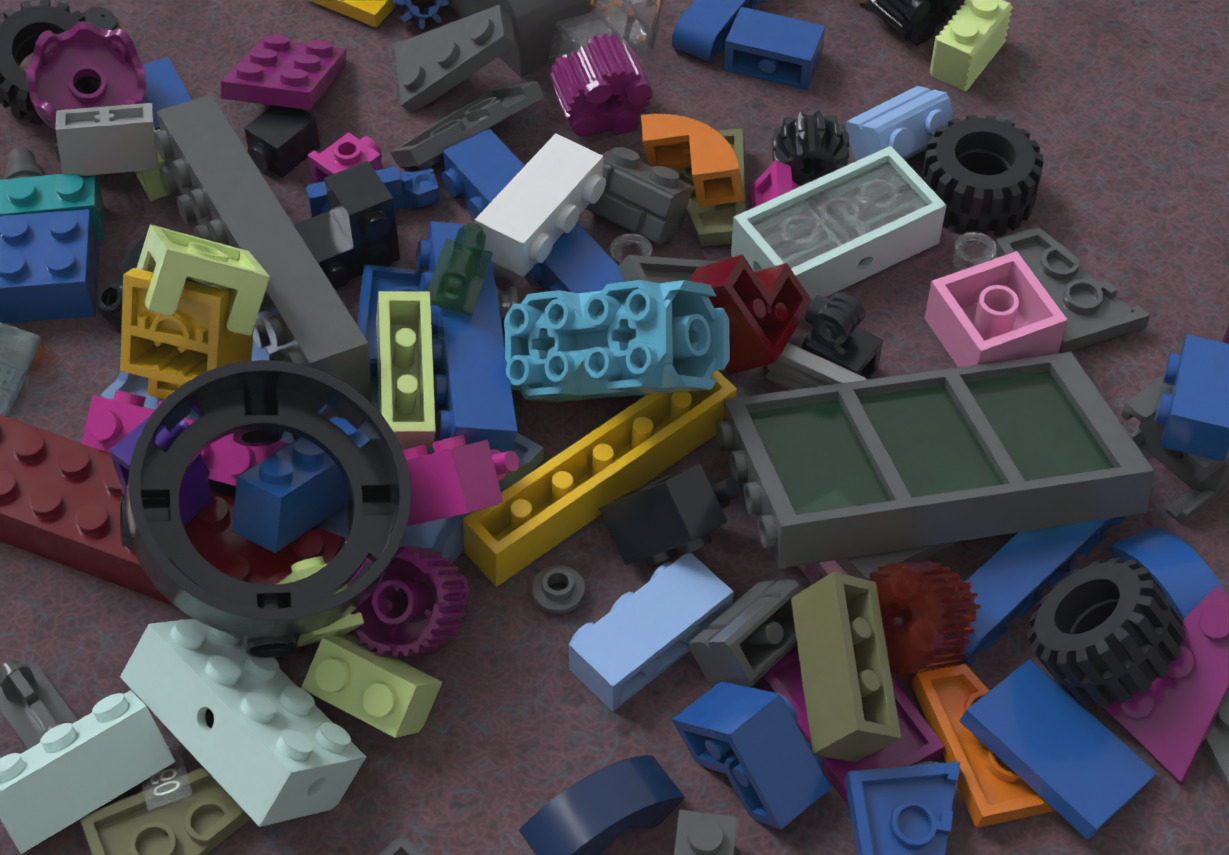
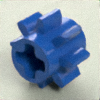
[392,0,449,30]

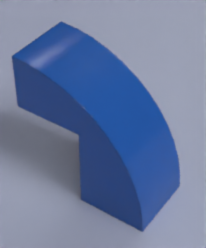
[1109,527,1226,620]

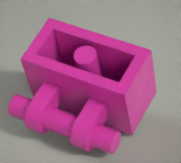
[403,434,519,526]

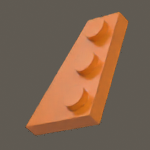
[911,664,1056,828]

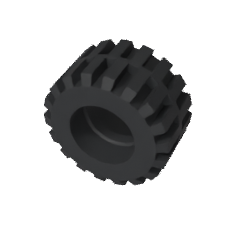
[0,0,101,125]
[922,115,1044,238]
[1028,558,1185,707]

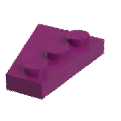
[1104,585,1229,784]

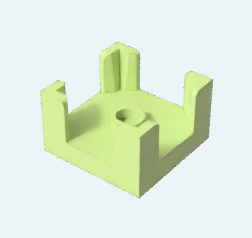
[136,224,270,336]

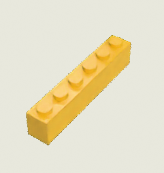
[463,370,737,587]

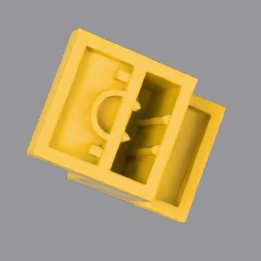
[120,268,254,399]

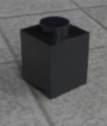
[244,105,320,178]

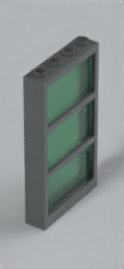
[716,352,1154,569]

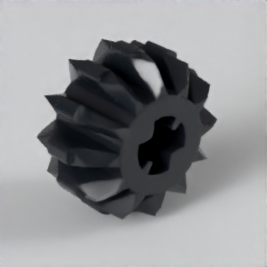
[772,110,850,184]

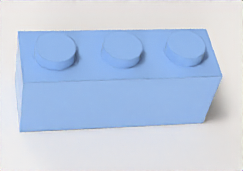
[568,552,734,712]

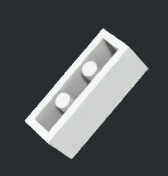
[474,133,606,277]

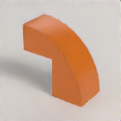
[641,114,745,207]

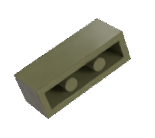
[791,571,901,762]

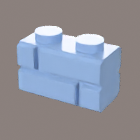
[846,86,954,161]

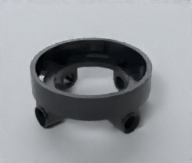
[120,360,411,658]

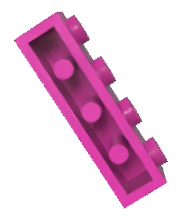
[81,390,291,486]

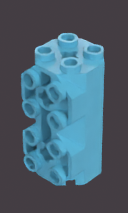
[504,280,730,403]

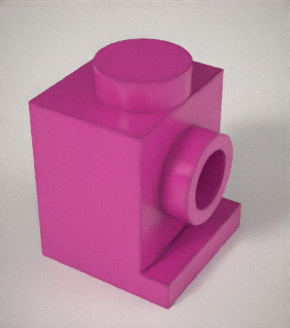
[307,132,382,184]

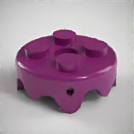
[26,21,147,130]

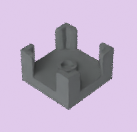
[1121,376,1229,526]

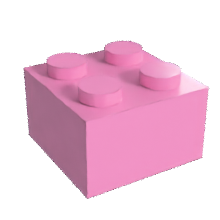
[924,251,1068,367]

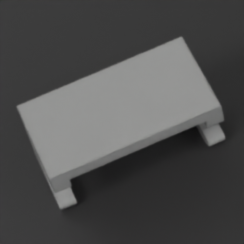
[55,103,159,176]

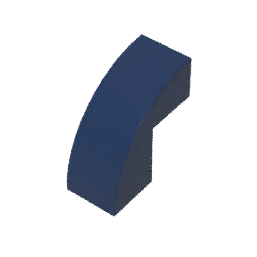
[519,755,685,855]

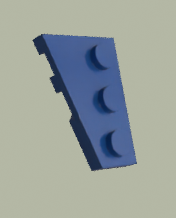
[844,762,960,855]

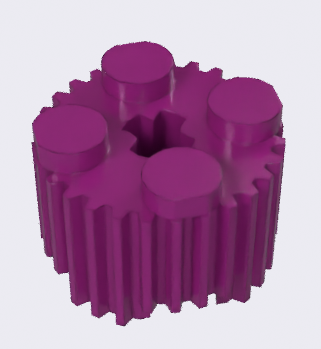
[550,33,653,137]
[348,546,470,657]

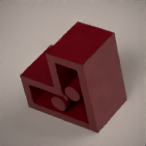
[689,254,812,374]

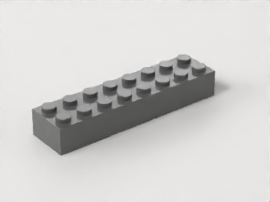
[154,95,372,420]

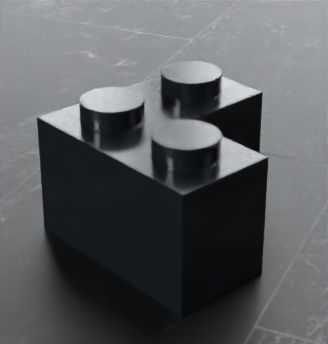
[294,161,400,290]

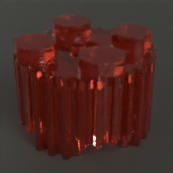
[868,561,981,674]

